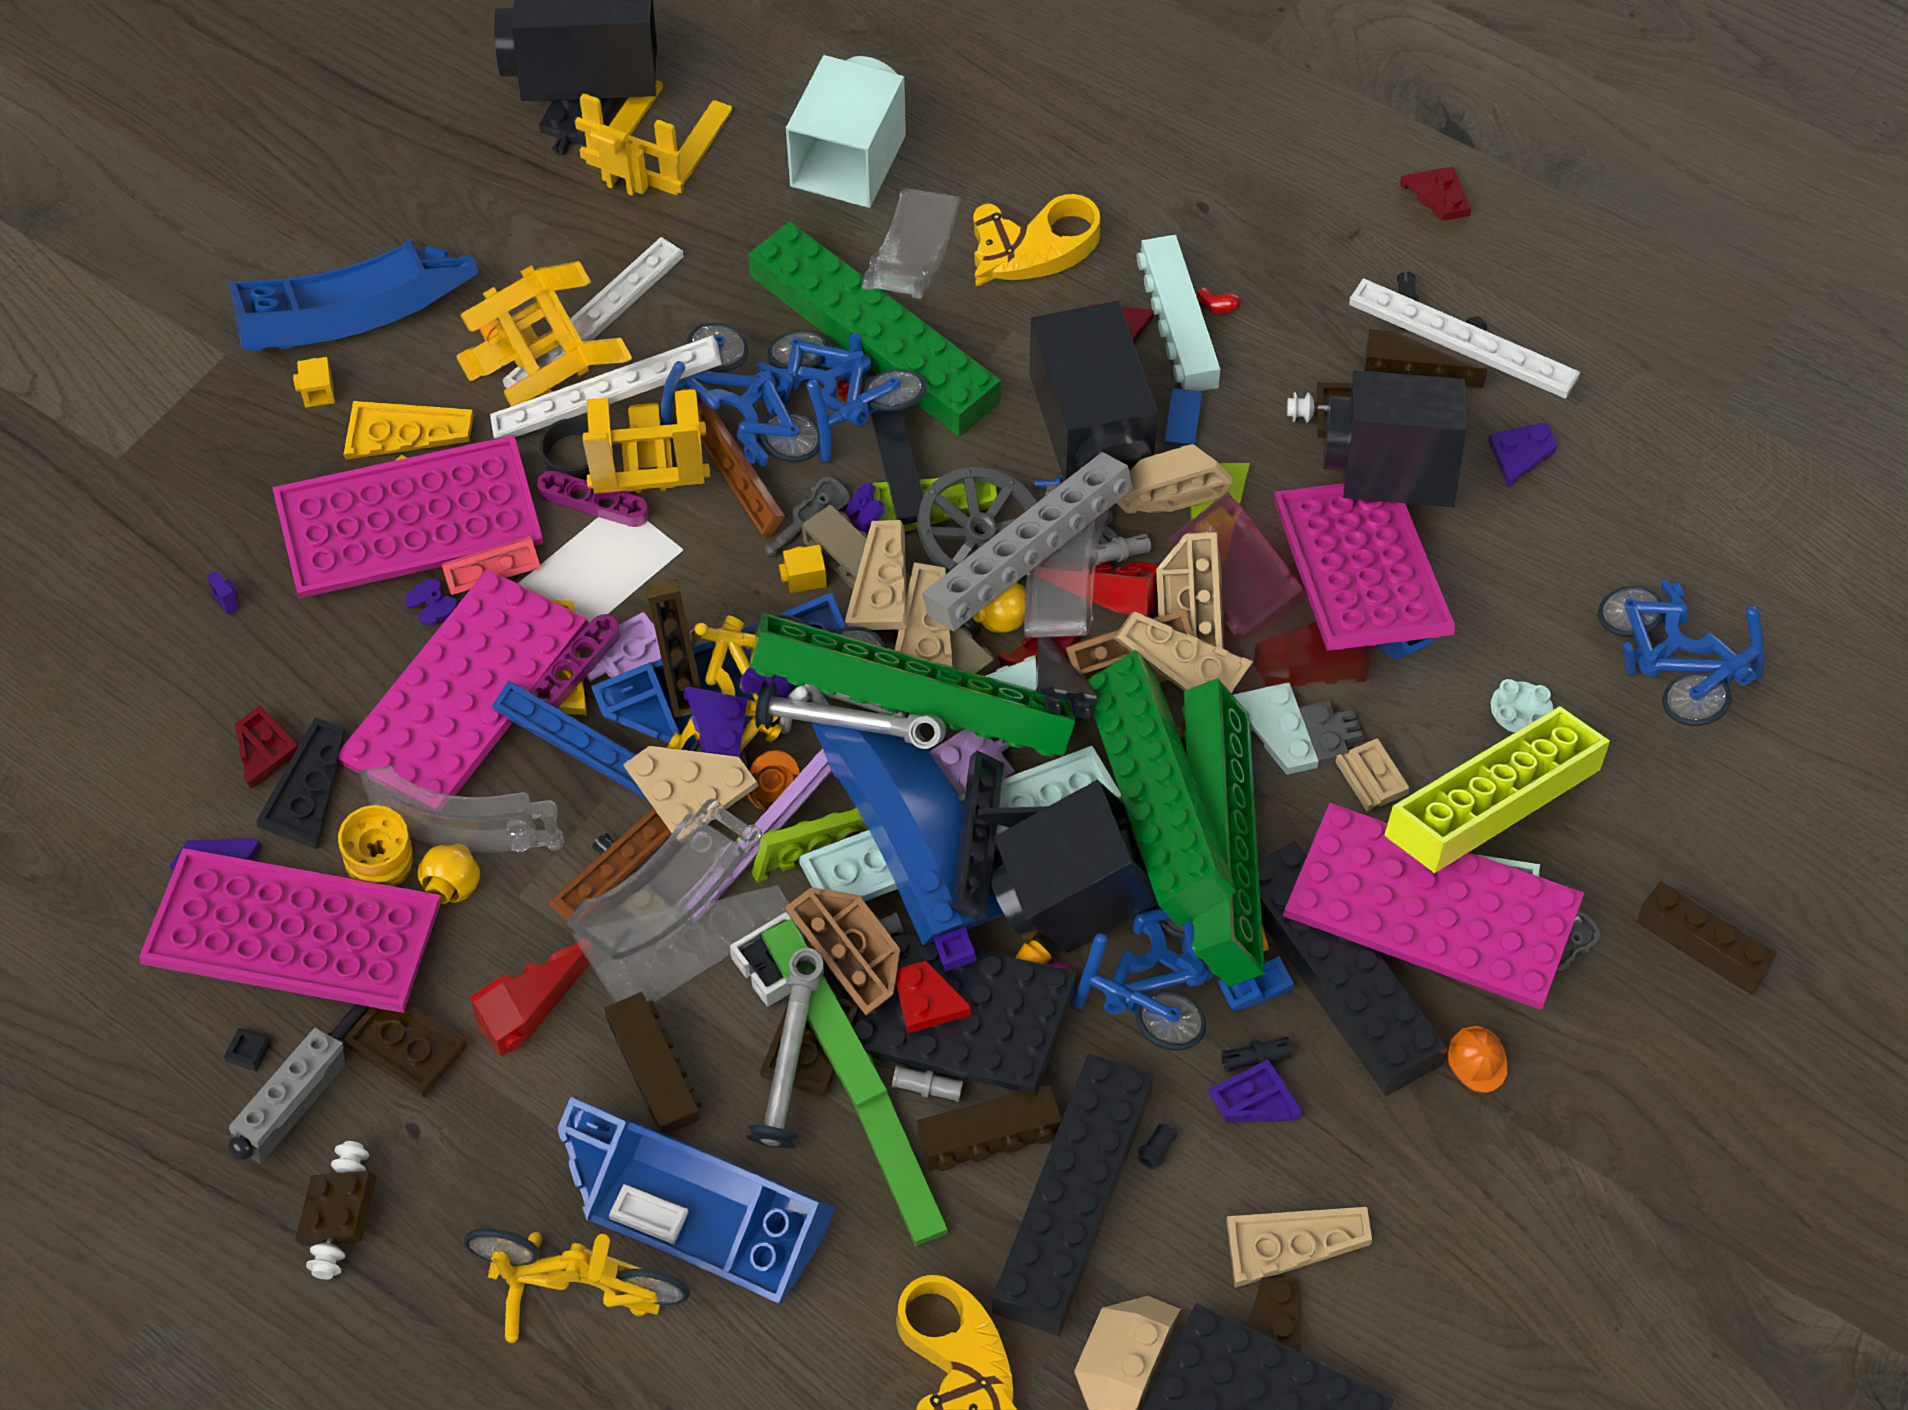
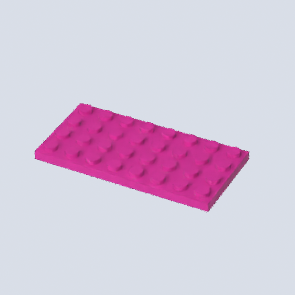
[272,435,543,599]
[1274,483,1455,651]
[338,569,589,817]
[1284,803,1584,1010]
[139,848,441,1013]

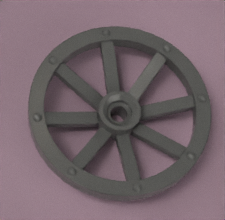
[917,467,1037,574]

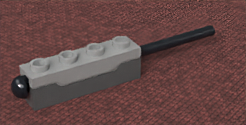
[228,1004,370,1164]

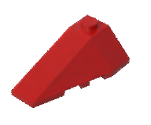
[1030,560,1160,617]
[469,939,594,1056]

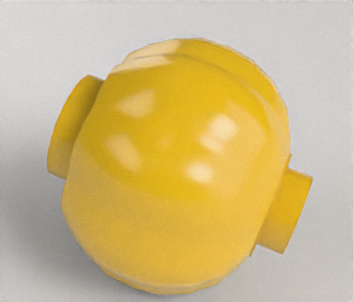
[973,582,1030,633]
[418,844,480,904]

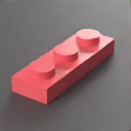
[441,536,540,595]

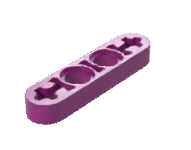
[537,471,649,527]
[530,614,620,709]

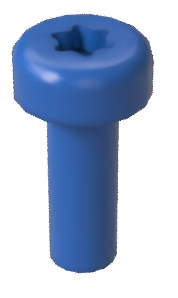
[1035,477,1063,488]

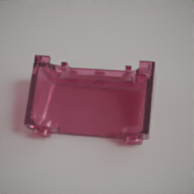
[1169,492,1308,638]

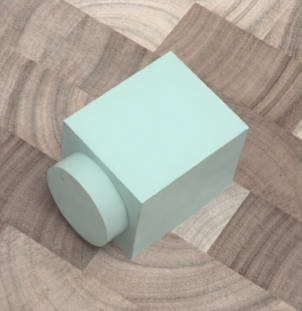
[786,55,906,208]

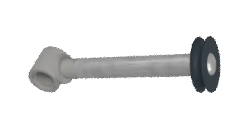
[755,680,946,749]
[745,948,823,1148]

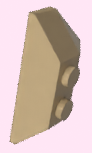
[1116,444,1233,514]
[1156,532,1224,649]
[1074,1296,1181,1410]

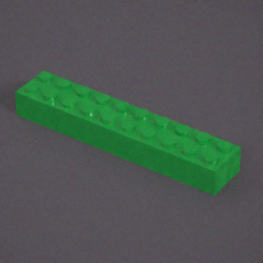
[748,221,1001,437]
[750,613,1075,757]
[1086,650,1237,927]
[1182,678,1265,987]

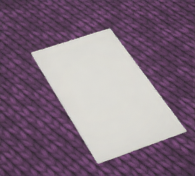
[518,504,683,623]

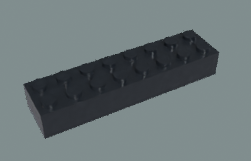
[1258,841,1447,1096]
[992,1053,1153,1337]

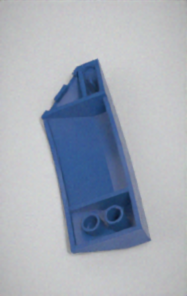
[229,239,478,351]
[591,592,851,751]
[811,722,1005,946]
[557,1097,836,1304]

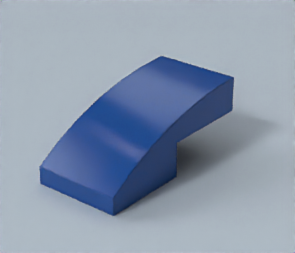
[1164,388,1202,446]
[1217,956,1295,1011]

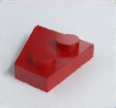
[896,961,972,1033]

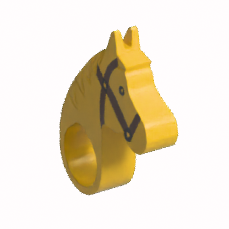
[973,194,1100,286]
[896,1275,1017,1410]

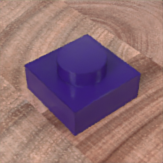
[207,570,239,614]
[933,927,977,972]

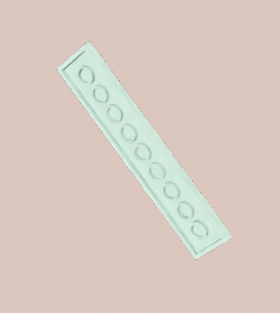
[799,746,1122,902]

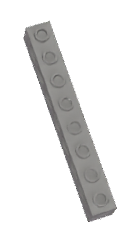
[922,452,1133,631]

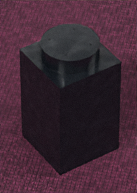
[494,0,658,101]
[1029,300,1158,481]

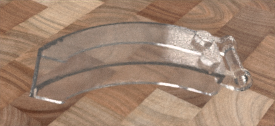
[863,188,961,299]
[1025,484,1108,637]
[360,766,565,853]
[566,798,762,960]

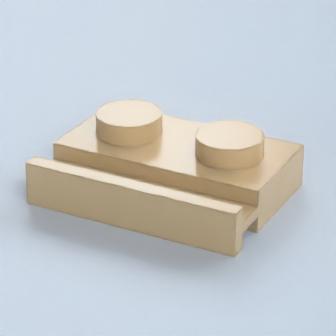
[1336,738,1410,812]

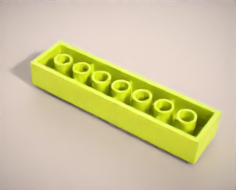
[1384,706,1610,873]

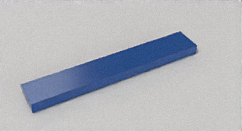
[491,680,649,802]

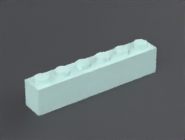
[1137,235,1220,391]

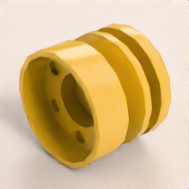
[338,805,414,887]

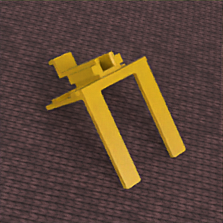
[575,80,733,196]
[456,261,632,407]
[582,389,710,494]

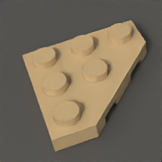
[623,746,759,843]

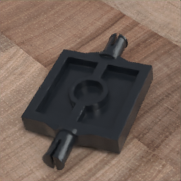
[539,98,614,155]

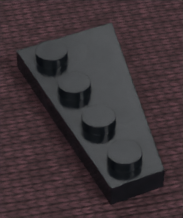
[256,717,345,849]

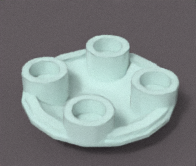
[1490,679,1553,733]

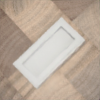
[609,1184,688,1244]

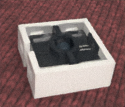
[730,912,824,1007]

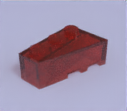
[1253,621,1370,687]

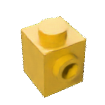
[293,357,335,408]
[779,545,827,594]

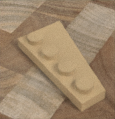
[844,520,907,630]
[894,563,952,667]
[1114,612,1253,693]
[1226,1207,1372,1288]

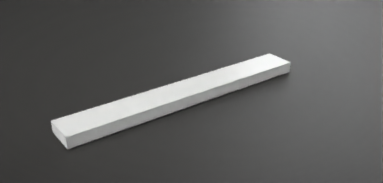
[503,237,683,388]
[1349,278,1580,399]
[490,335,722,439]

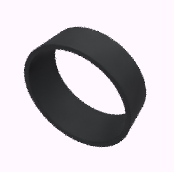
[539,417,590,480]

